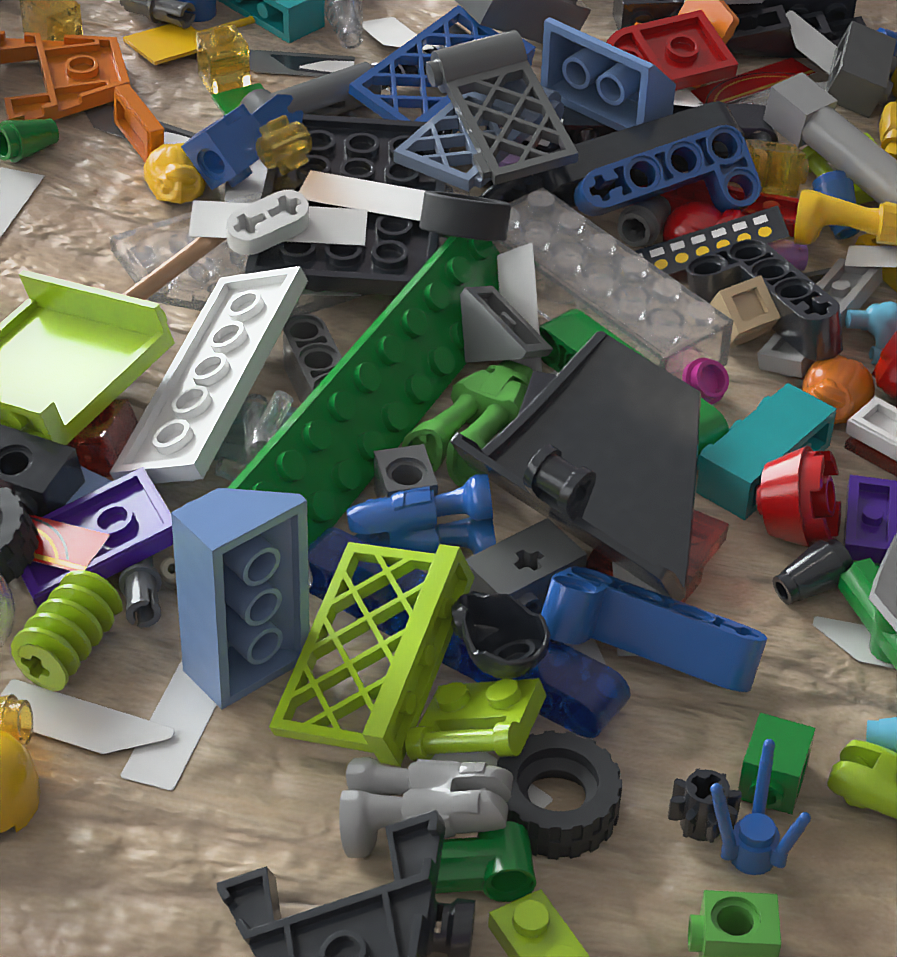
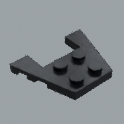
[217,809,446,957]

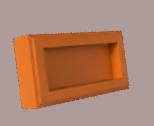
[114,84,164,163]

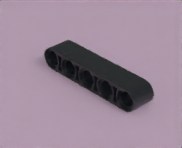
[532,101,746,211]

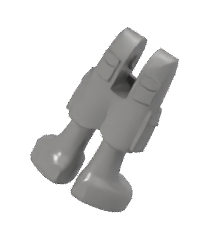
[339,757,513,858]

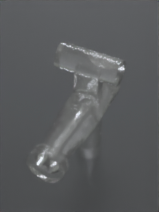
[215,390,293,482]

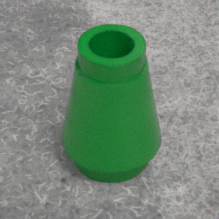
[0,118,59,163]

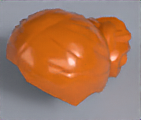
[802,355,875,424]

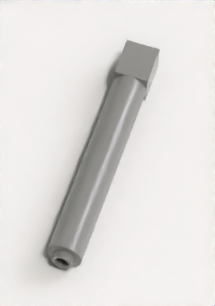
[763,72,897,204]

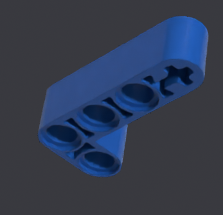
[574,125,761,217]
[541,566,767,692]

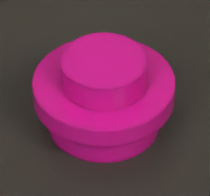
[682,358,729,405]

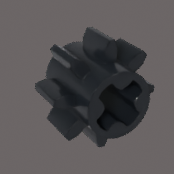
[668,768,742,843]

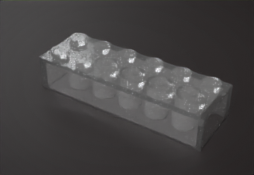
[492,187,734,380]

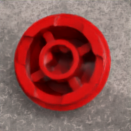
[756,446,841,548]

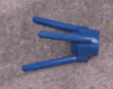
[711,739,811,875]

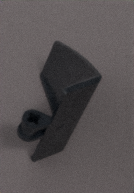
[449,331,701,601]

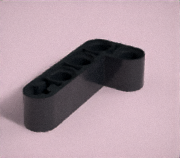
[686,239,843,361]

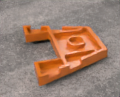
[0,31,130,120]

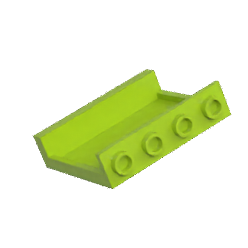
[0,270,175,445]

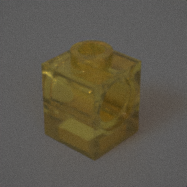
[196,25,250,95]
[746,139,809,197]

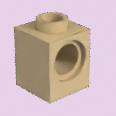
[706,275,781,351]

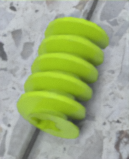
[11,570,123,691]

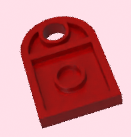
[606,10,739,91]

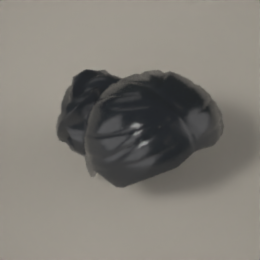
[451,591,551,679]

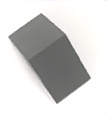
[460,286,553,363]

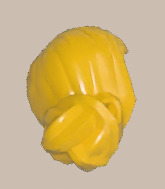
[143,143,207,204]

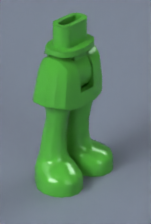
[402,360,533,487]

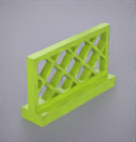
[269,542,475,767]

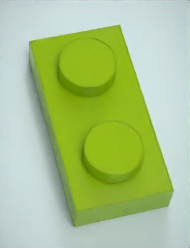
[488,889,590,957]

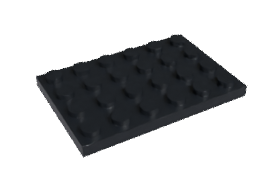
[245,114,453,296]

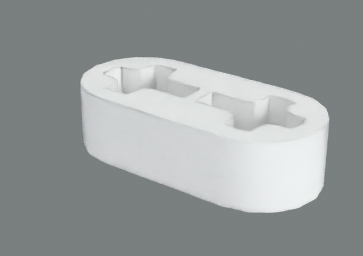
[226,190,309,255]

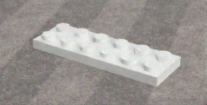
[110,266,308,484]

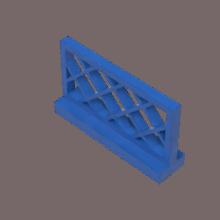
[348,5,536,134]

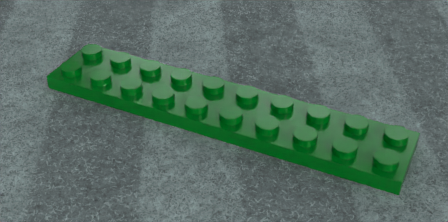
[228,236,500,557]

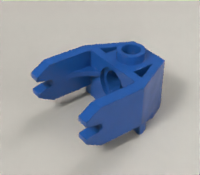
[181,94,304,190]

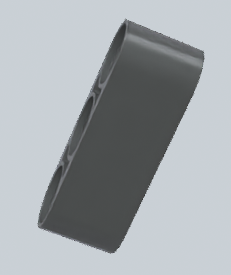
[283,314,342,404]

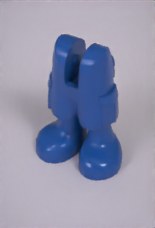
[346,474,496,555]

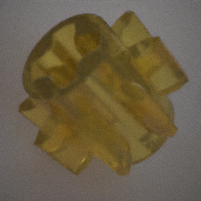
[256,115,312,175]

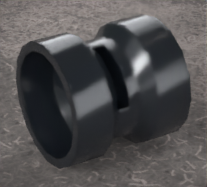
[426,898,476,957]

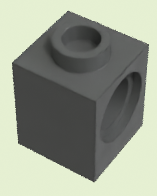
[374,444,438,499]

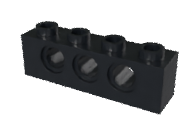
[0,424,85,517]

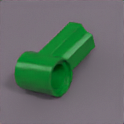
[436,821,537,902]

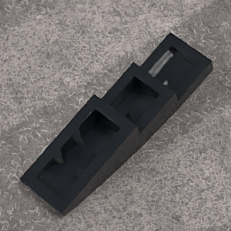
[726,5,866,58]

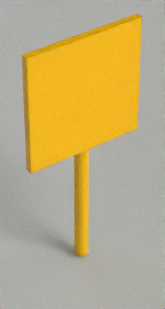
[123,16,255,65]

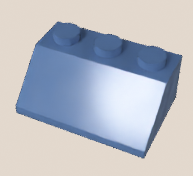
[540,17,676,131]

